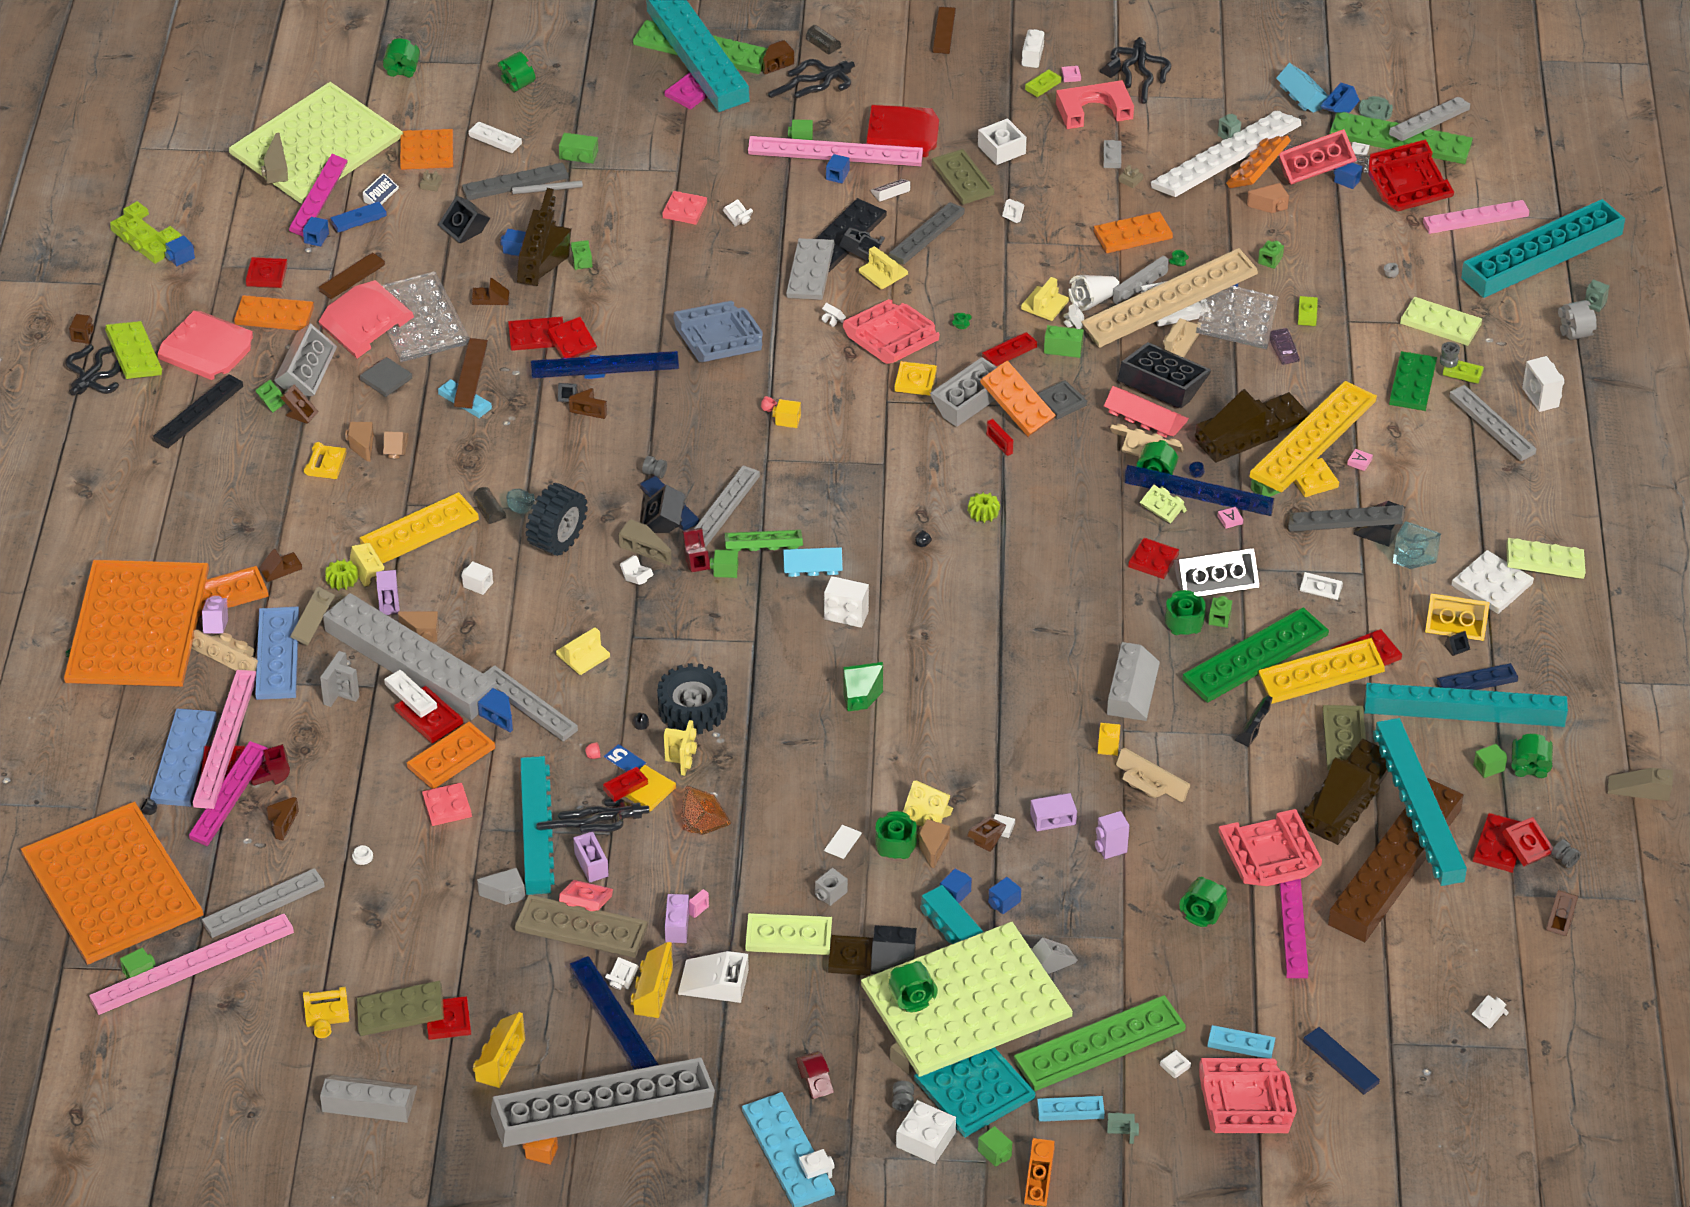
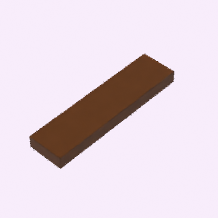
[933,7,956,54]
[319,252,385,300]

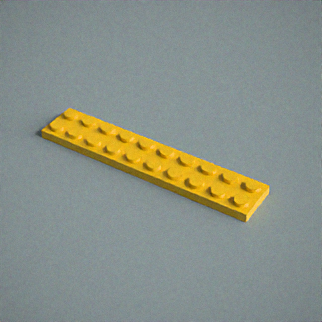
[1249,381,1377,493]

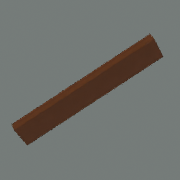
[454,338,488,409]

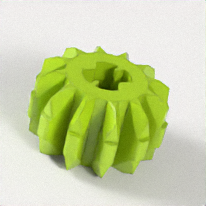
[968,492,1000,523]
[325,558,358,591]

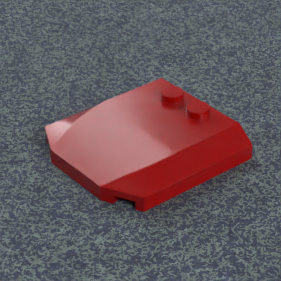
[867,105,939,157]
[1368,139,1455,212]

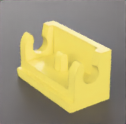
[350,543,385,587]

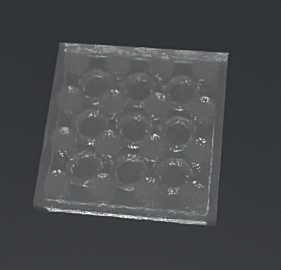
[1196,286,1278,349]

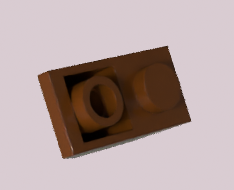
[763,40,794,75]

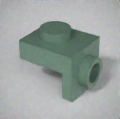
[1107,1112,1139,1144]

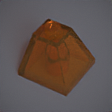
[681,785,731,835]

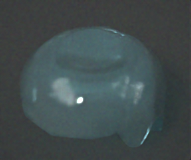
[506,489,536,514]

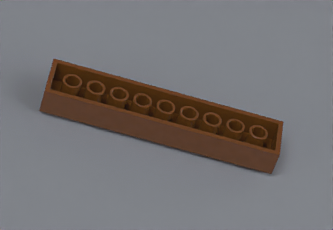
[1328,778,1464,943]

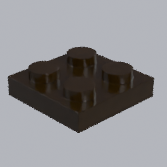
[828,935,873,976]

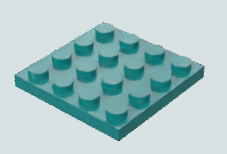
[914,1047,1036,1138]

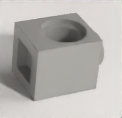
[815,868,848,906]

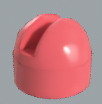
[761,396,777,412]
[585,742,601,759]

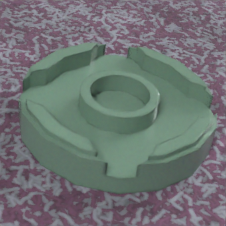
[1358,96,1393,121]

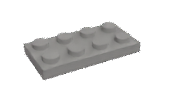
[786,238,835,300]

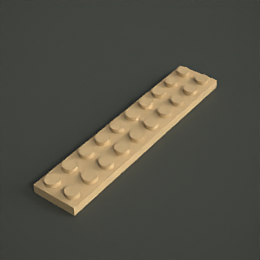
[1081,248,1258,348]

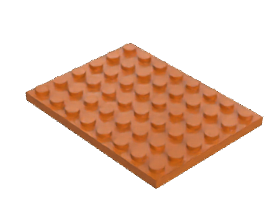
[64,560,209,687]
[21,801,203,965]

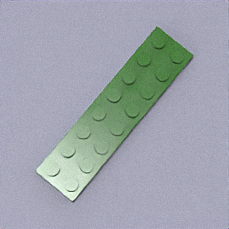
[633,20,768,74]
[1330,112,1473,164]
[1014,995,1186,1092]

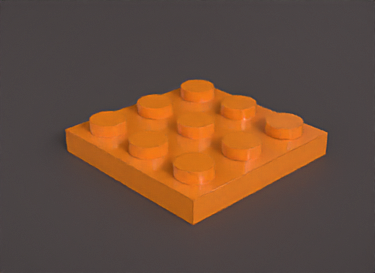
[400,129,453,170]

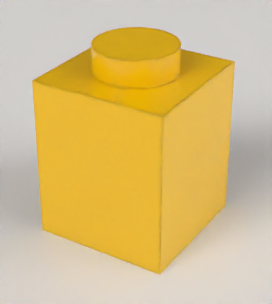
[773,399,801,428]
[1098,723,1121,756]

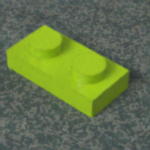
[1025,69,1061,97]
[1443,360,1484,384]

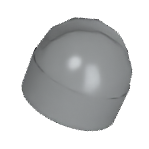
[1384,263,1399,278]

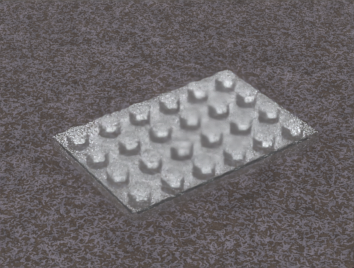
[381,271,470,362]

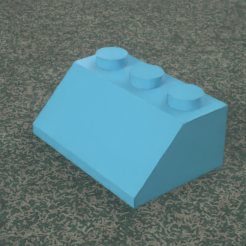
[1276,62,1329,113]
[783,547,843,577]

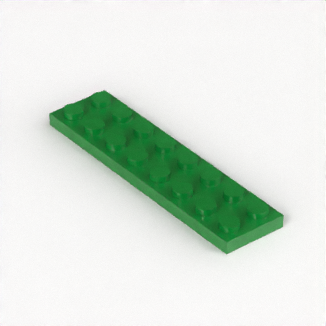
[1182,607,1329,703]

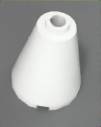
[1069,275,1120,311]

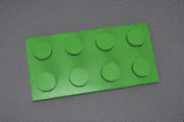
[724,530,803,551]

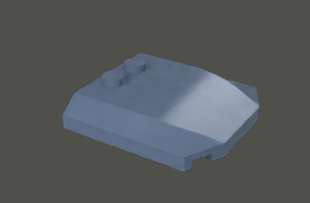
[673,301,763,362]

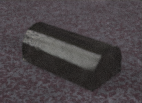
[806,25,841,55]
[473,487,506,524]

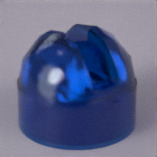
[1189,462,1205,478]

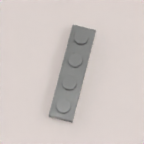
[1113,256,1169,304]

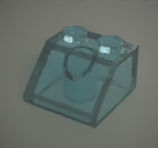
[1393,521,1441,569]

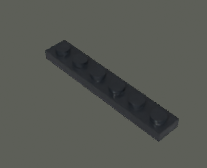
[153,374,243,448]

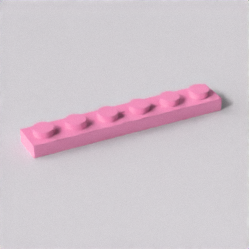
[1423,200,1529,234]

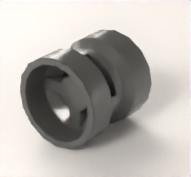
[1440,342,1460,368]
[642,455,667,479]
[1551,839,1581,868]
[892,1081,914,1111]

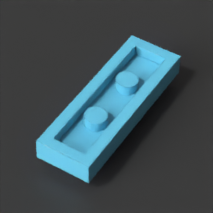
[438,379,492,418]
[1208,1025,1276,1059]
[1037,1096,1105,1122]

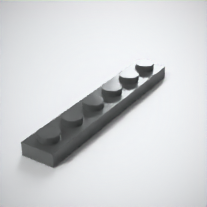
[462,162,568,200]
[889,202,965,265]
[1288,505,1405,532]

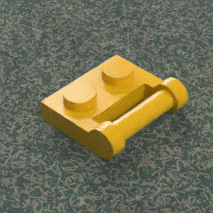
[304,442,347,479]
[303,986,350,1027]

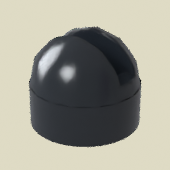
[915,530,932,547]
[633,712,649,730]
[140,797,157,815]

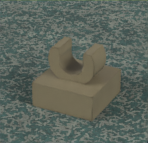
[1119,165,1143,188]
[420,170,442,192]

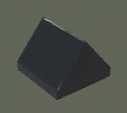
[1100,57,1121,78]
[558,383,578,402]
[1444,631,1470,656]

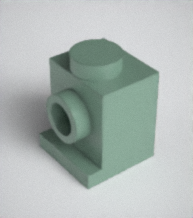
[1218,114,1241,140]
[1585,280,1610,312]

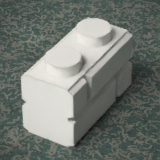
[1022,29,1044,68]

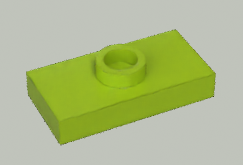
[1298,296,1318,326]

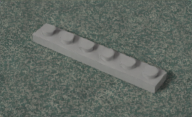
[1389,97,1471,141]
[1449,385,1536,461]
[694,465,760,548]
[483,665,578,742]
[202,868,325,938]

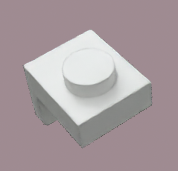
[723,200,753,227]
[620,555,653,584]
[605,957,639,990]
[1472,995,1509,1029]
[799,1149,834,1179]

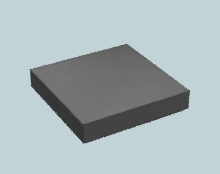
[360,357,412,397]
[1037,380,1087,420]

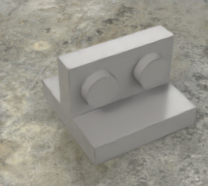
[320,651,360,707]

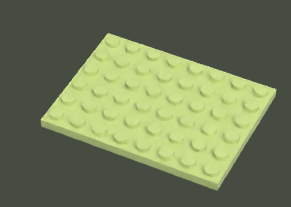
[229,82,403,204]
[861,922,1073,1077]

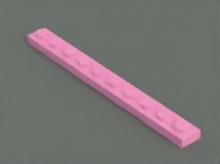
[748,136,923,166]
[193,670,256,809]
[89,914,294,1015]

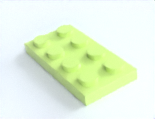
[1400,297,1482,346]
[1506,538,1586,579]
[745,913,832,955]

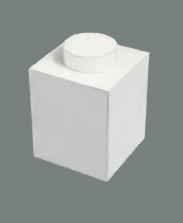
[461,561,493,595]

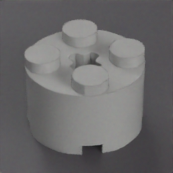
[1558,300,1597,340]

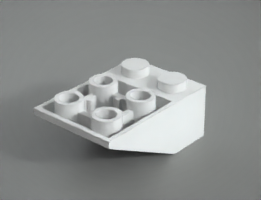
[678,951,749,1003]

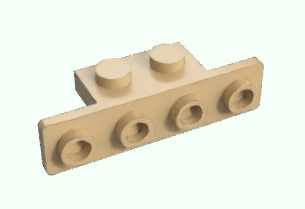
[1163,318,1202,358]
[1110,424,1184,456]
[192,630,258,671]
[1116,748,1190,802]

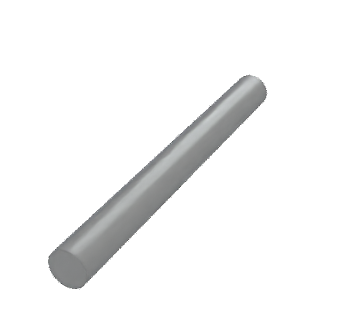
[512,180,583,194]

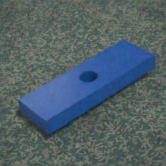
[330,201,387,232]

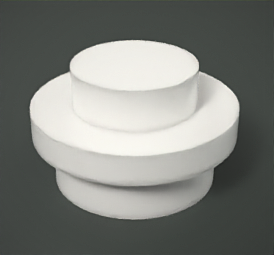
[352,845,373,865]

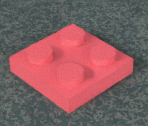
[663,191,707,225]
[422,783,472,826]
[559,880,613,911]

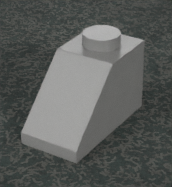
[477,868,525,905]
[1031,937,1078,974]

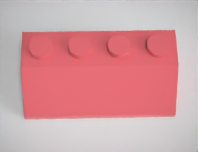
[1278,129,1357,185]
[1104,386,1189,438]

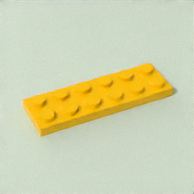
[360,492,479,564]
[1259,638,1385,704]

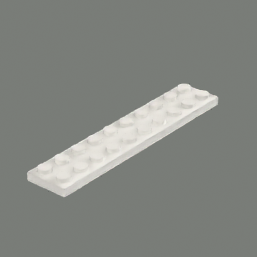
[1151,111,1301,197]

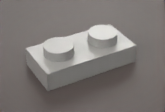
[1104,140,1121,168]

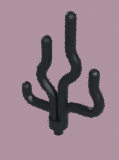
[1110,37,1172,104]
[768,59,855,98]
[65,344,121,396]
[536,798,649,833]

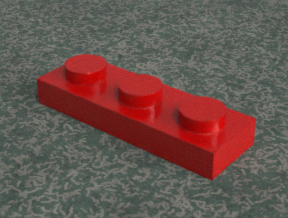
[982,332,1037,366]

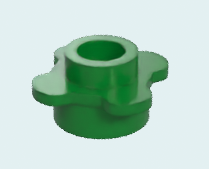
[1169,250,1189,266]
[952,313,972,329]

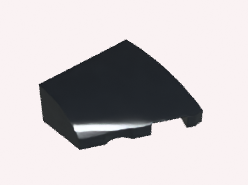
[839,228,885,262]
[1235,695,1273,747]

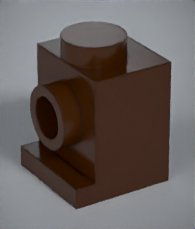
[69,314,94,344]

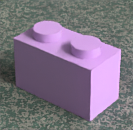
[376,570,400,615]
[202,596,228,633]
[1030,793,1077,831]
[1095,811,1129,859]
[573,832,609,883]
[665,894,689,943]

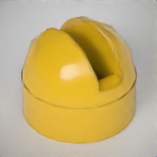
[314,1019,332,1038]

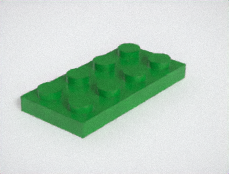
[1389,351,1437,411]

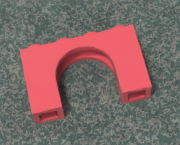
[1056,80,1134,129]

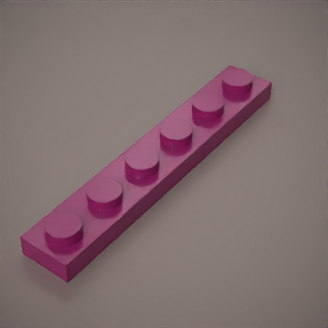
[289,154,348,237]
[189,741,268,846]
[1279,879,1308,979]

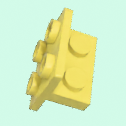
[859,246,908,289]
[1021,277,1069,321]
[556,628,610,675]
[664,720,697,776]
[903,780,953,826]

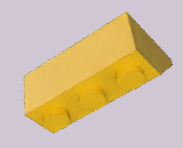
[1425,594,1490,641]
[631,942,673,1018]
[473,1012,525,1088]

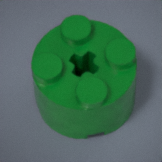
[383,38,420,78]
[497,51,536,92]
[1136,440,1179,485]
[1165,590,1206,635]
[1511,734,1553,778]
[875,811,917,859]
[1179,877,1228,927]
[888,961,938,1013]

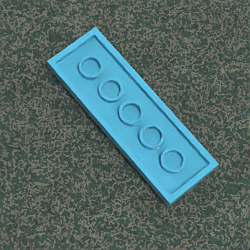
[742,1092,835,1207]

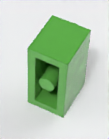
[559,133,598,164]
[1044,325,1084,358]

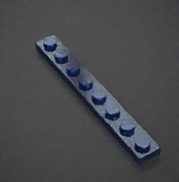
[531,351,679,378]
[1125,465,1275,516]
[570,956,659,1070]

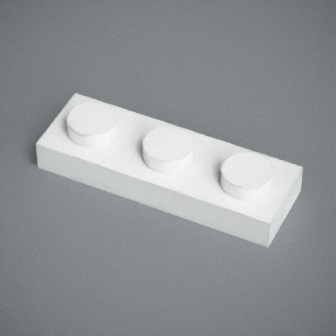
[469,122,522,153]
[384,670,437,717]

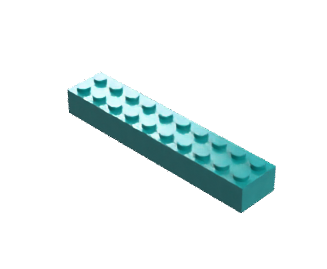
[646,0,750,112]
[1461,199,1625,298]

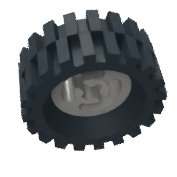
[525,483,588,556]
[657,663,728,734]

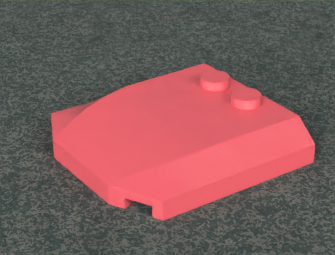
[318,280,414,359]
[843,299,940,364]
[158,311,253,380]
[1218,809,1322,886]
[1199,1058,1297,1133]

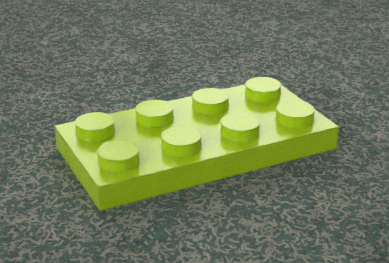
[105,321,162,379]

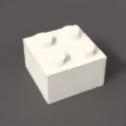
[978,118,1027,165]
[1522,356,1564,412]
[824,576,869,628]
[896,1100,956,1164]

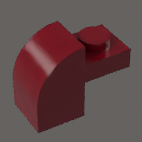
[682,528,710,572]
[251,744,290,786]
[795,1051,834,1099]

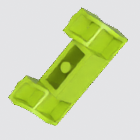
[110,201,181,264]

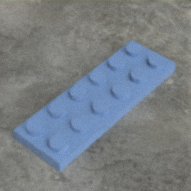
[256,607,299,700]
[150,709,217,807]

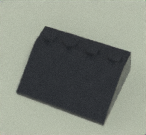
[1117,342,1211,408]

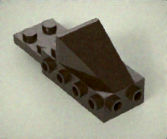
[517,188,572,286]
[1195,389,1310,463]
[1301,738,1388,845]

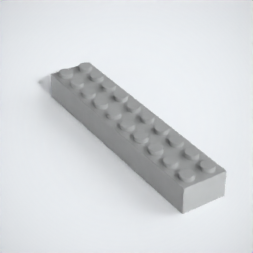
[323,593,497,721]
[491,1058,715,1147]

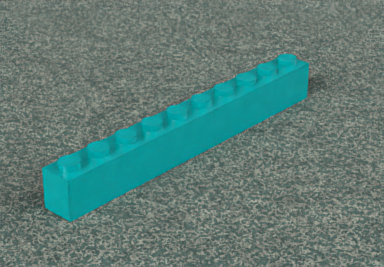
[1364,683,1568,727]
[1373,718,1467,886]

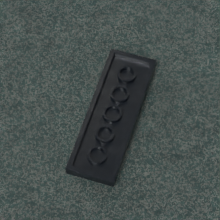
[816,198,887,273]

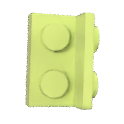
[1140,485,1187,524]

